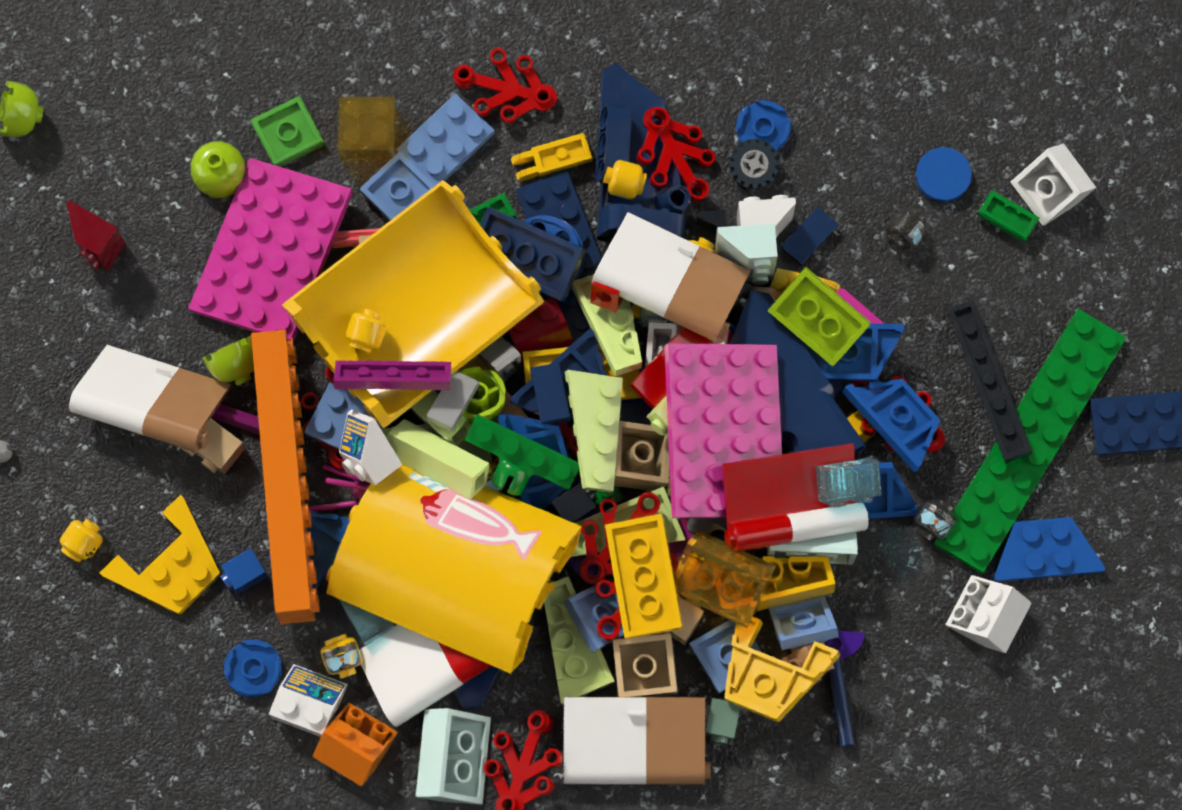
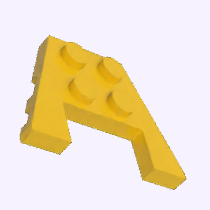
[100,495,221,615]
[724,611,840,723]

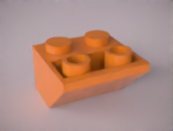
[312,703,398,787]

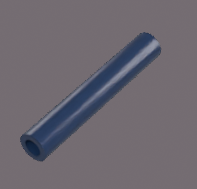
[828,658,855,747]

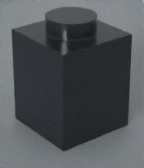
[552,483,598,523]

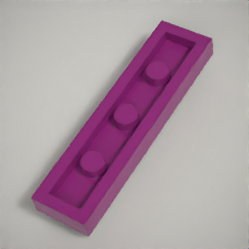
[334,360,452,390]

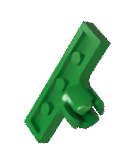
[465,414,579,496]

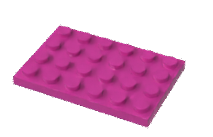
[188,158,353,342]
[664,343,782,518]

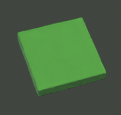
[250,96,325,167]

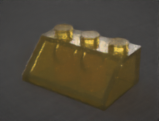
[674,530,776,628]

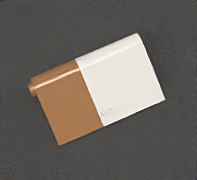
[591,212,751,342]
[69,345,231,452]
[564,697,711,785]

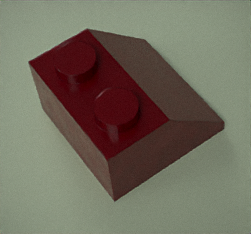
[66,200,126,271]
[506,297,574,373]

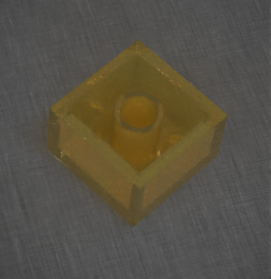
[338,97,397,161]

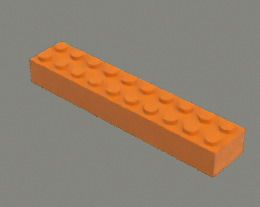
[251,330,320,625]

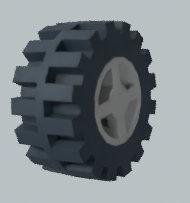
[729,139,780,189]

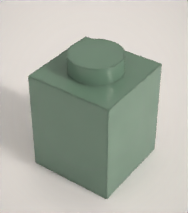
[705,698,740,745]

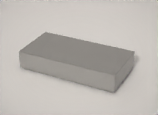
[426,371,479,432]

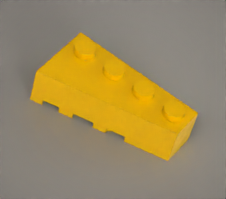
[708,556,836,619]

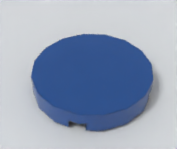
[735,100,791,152]
[915,147,972,203]
[224,640,282,698]

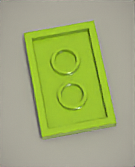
[768,267,871,366]

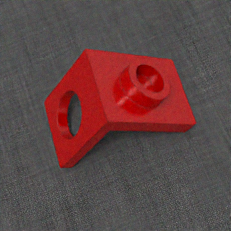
[590,281,624,313]

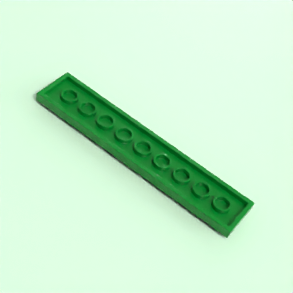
[933,309,1127,574]

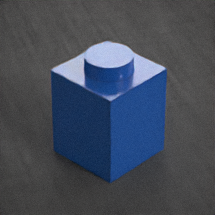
[221,548,268,595]

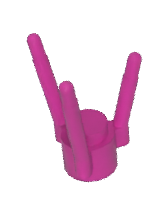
[309,464,371,512]

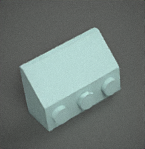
[715,224,777,285]
[767,532,857,565]
[416,708,491,805]

